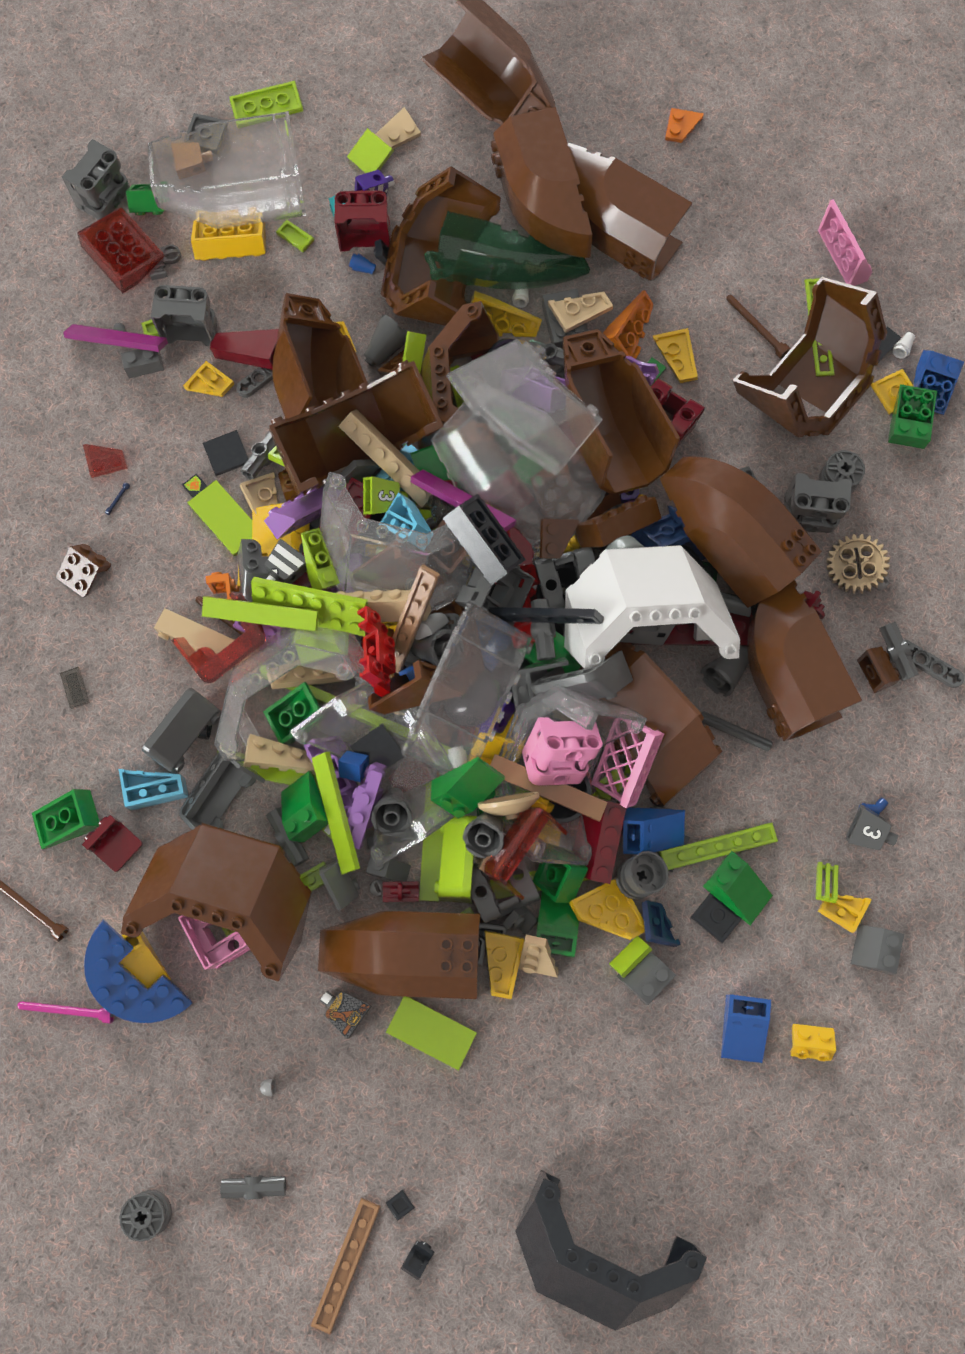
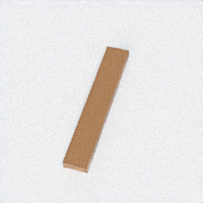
[392,564,441,674]
[490,754,608,821]
[311,1198,381,1335]

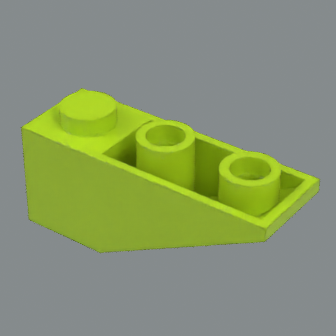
[301,528,340,591]

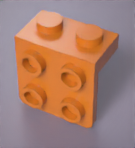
[206,572,240,600]

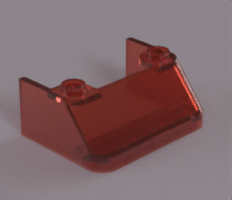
[171,592,266,683]
[484,806,568,900]

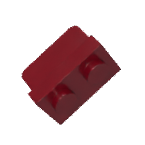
[82,815,143,872]

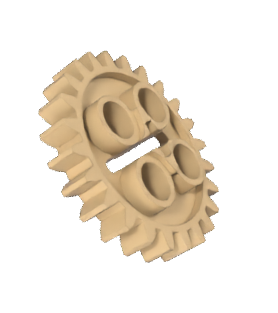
[827,534,890,594]

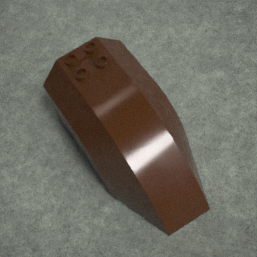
[421,0,556,126]
[491,107,592,258]
[568,143,692,281]
[273,293,367,418]
[563,329,680,496]
[660,456,822,608]
[747,580,862,741]
[318,911,481,999]

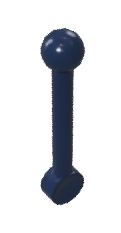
[105,483,130,515]

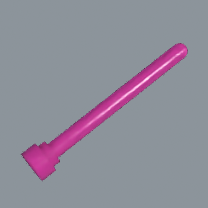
[17,1001,114,1024]

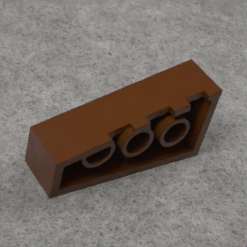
[575,495,662,547]

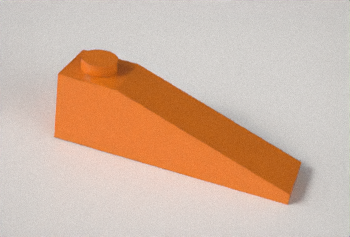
[603,290,654,359]

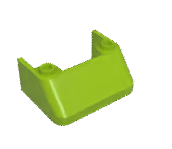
[435,815,477,904]

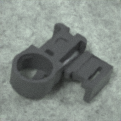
[143,244,181,280]

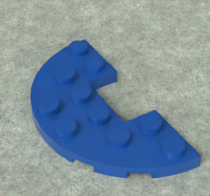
[84,919,192,1023]

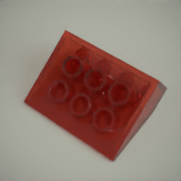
[77,207,164,294]

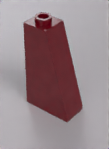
[210,329,279,370]

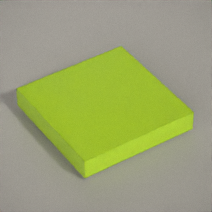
[347,128,394,173]

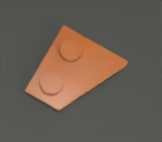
[665,108,704,143]

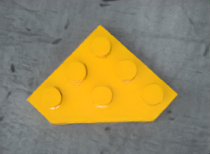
[569,878,645,940]

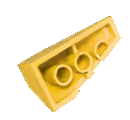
[471,291,542,337]

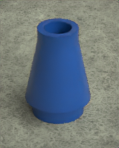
[349,253,376,275]

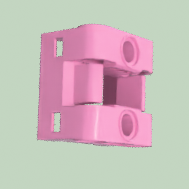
[522,717,602,785]
[178,915,250,970]

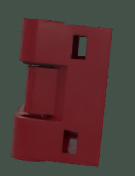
[334,190,391,251]
[651,378,705,449]

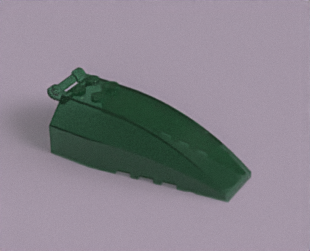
[424,211,590,289]

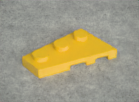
[652,328,698,383]
[484,930,524,999]

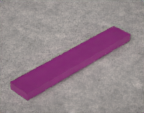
[63,324,168,352]
[410,470,516,531]

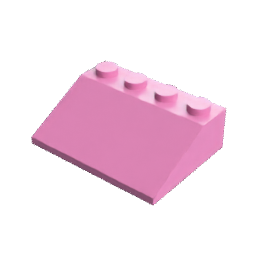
[818,199,872,286]

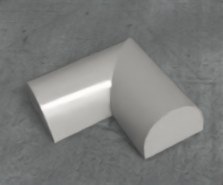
[415,613,449,640]

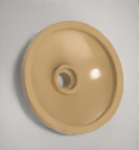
[478,792,539,820]

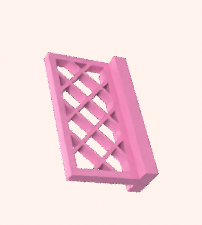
[591,713,664,808]

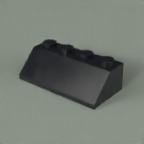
[442,494,526,585]

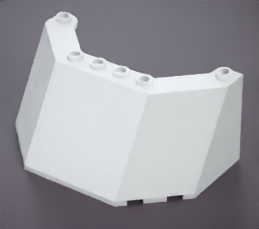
[564,546,740,669]

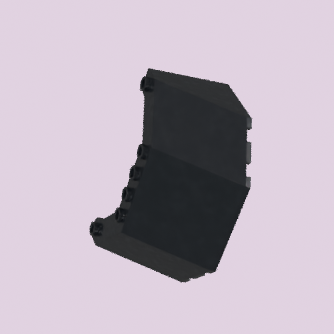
[515,1170,707,1331]

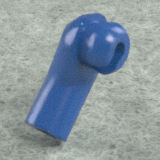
[858,798,888,815]

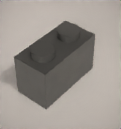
[121,349,164,378]

